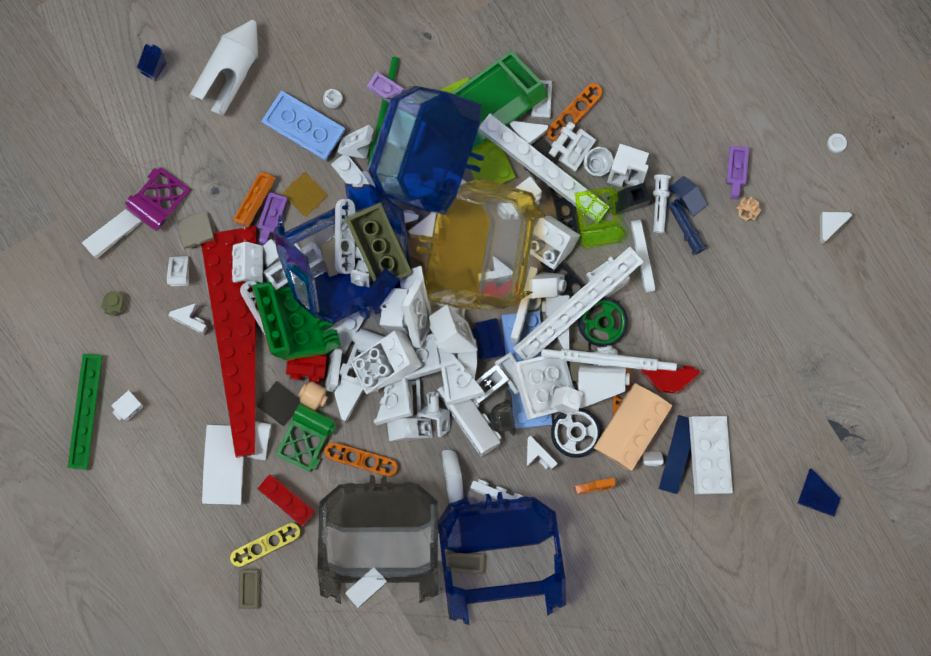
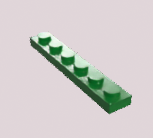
[67,354,103,471]

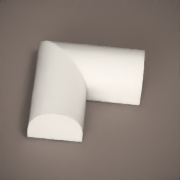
[442,450,464,505]

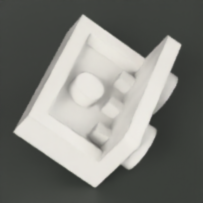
[232,242,263,284]

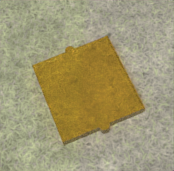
[282,172,328,217]

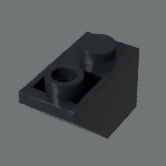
[607,183,650,216]

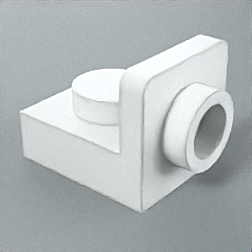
[351,260,372,287]

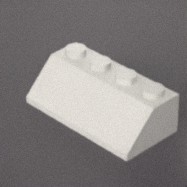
[437,386,501,457]

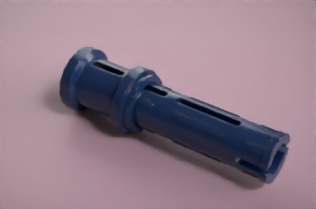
[668,199,707,255]

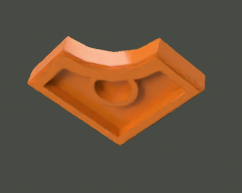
[574,478,616,495]

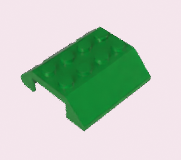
[252,276,341,360]

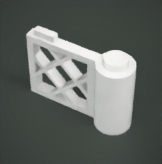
[339,328,385,392]

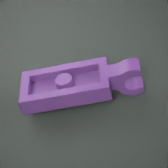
[726,146,749,199]
[257,192,288,245]

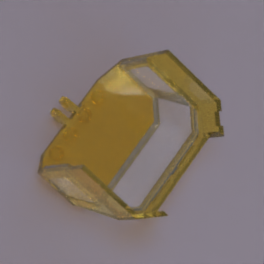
[416,178,546,310]

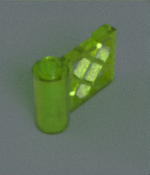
[574,186,624,249]

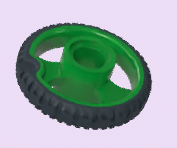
[578,297,628,347]

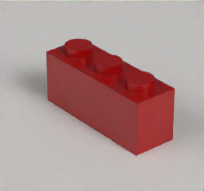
[257,474,315,527]

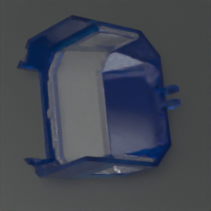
[273,183,411,324]

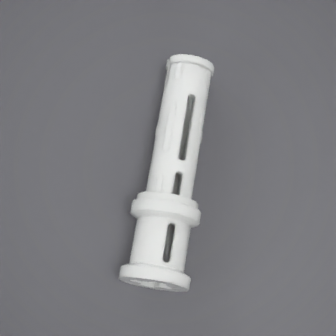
[653,175,671,233]

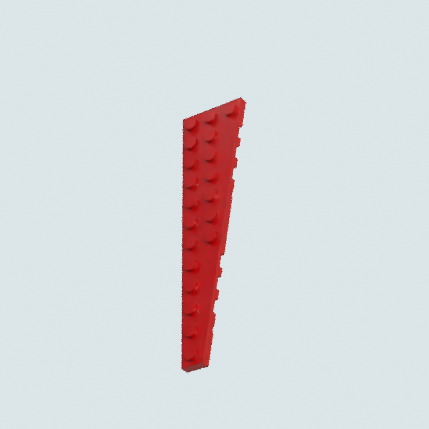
[201,226,257,458]

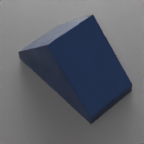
[668,176,707,217]

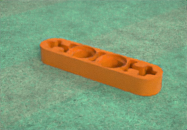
[547,83,602,142]
[325,443,398,477]

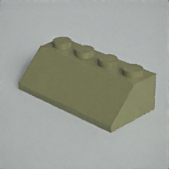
[345,203,412,289]

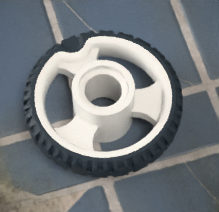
[551,408,601,458]

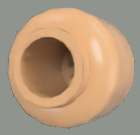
[298,381,328,410]

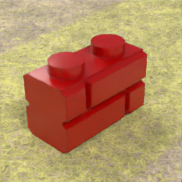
[286,355,328,383]

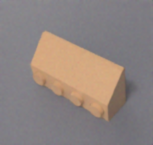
[594,383,672,471]

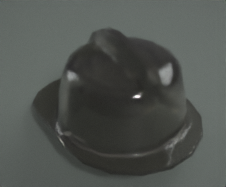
[490,390,516,436]

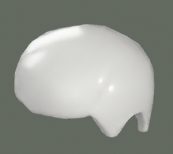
[583,147,614,177]

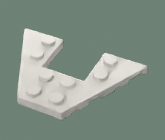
[374,334,485,425]

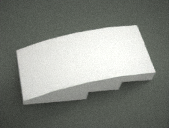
[202,425,245,505]

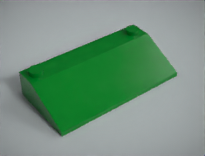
[420,50,548,162]

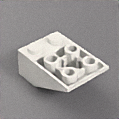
[350,331,422,394]

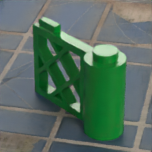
[275,403,337,472]

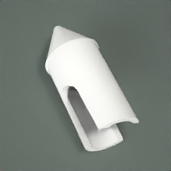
[189,20,258,116]

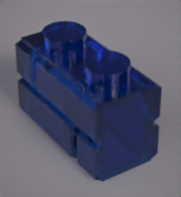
[472,318,506,363]

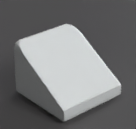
[642,451,663,467]

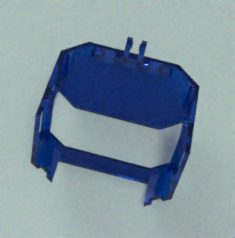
[438,492,566,625]

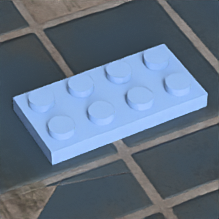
[261,90,345,161]

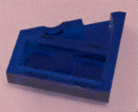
[797,468,841,517]

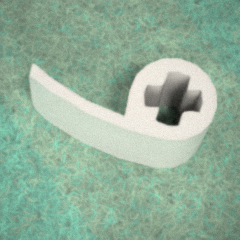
[247,421,272,460]

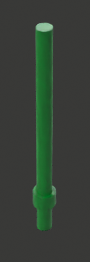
[367,57,399,166]

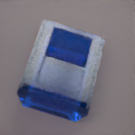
[362,268,400,310]

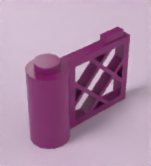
[125,167,190,232]

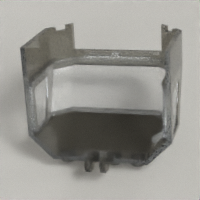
[317,475,439,604]

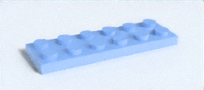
[501,311,552,429]

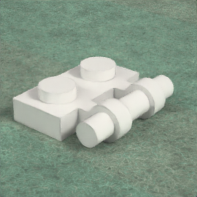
[549,122,596,171]

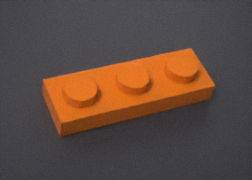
[232,172,276,227]

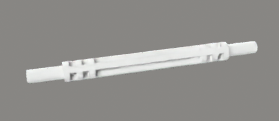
[541,349,677,371]

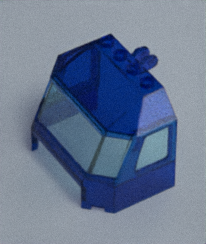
[362,86,484,215]

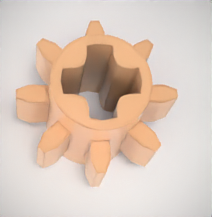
[736,197,762,221]

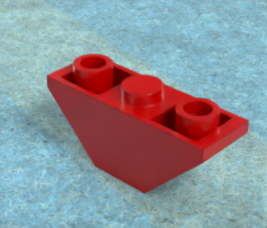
[640,366,700,394]

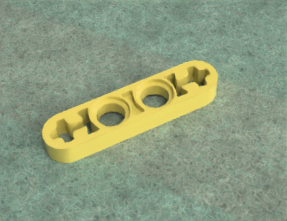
[230,523,301,567]

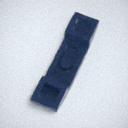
[658,415,691,494]

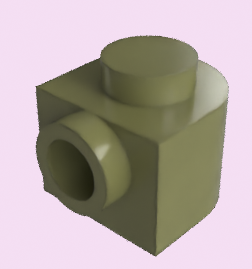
[101,291,124,316]

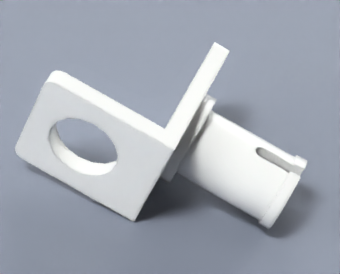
[418,392,450,437]

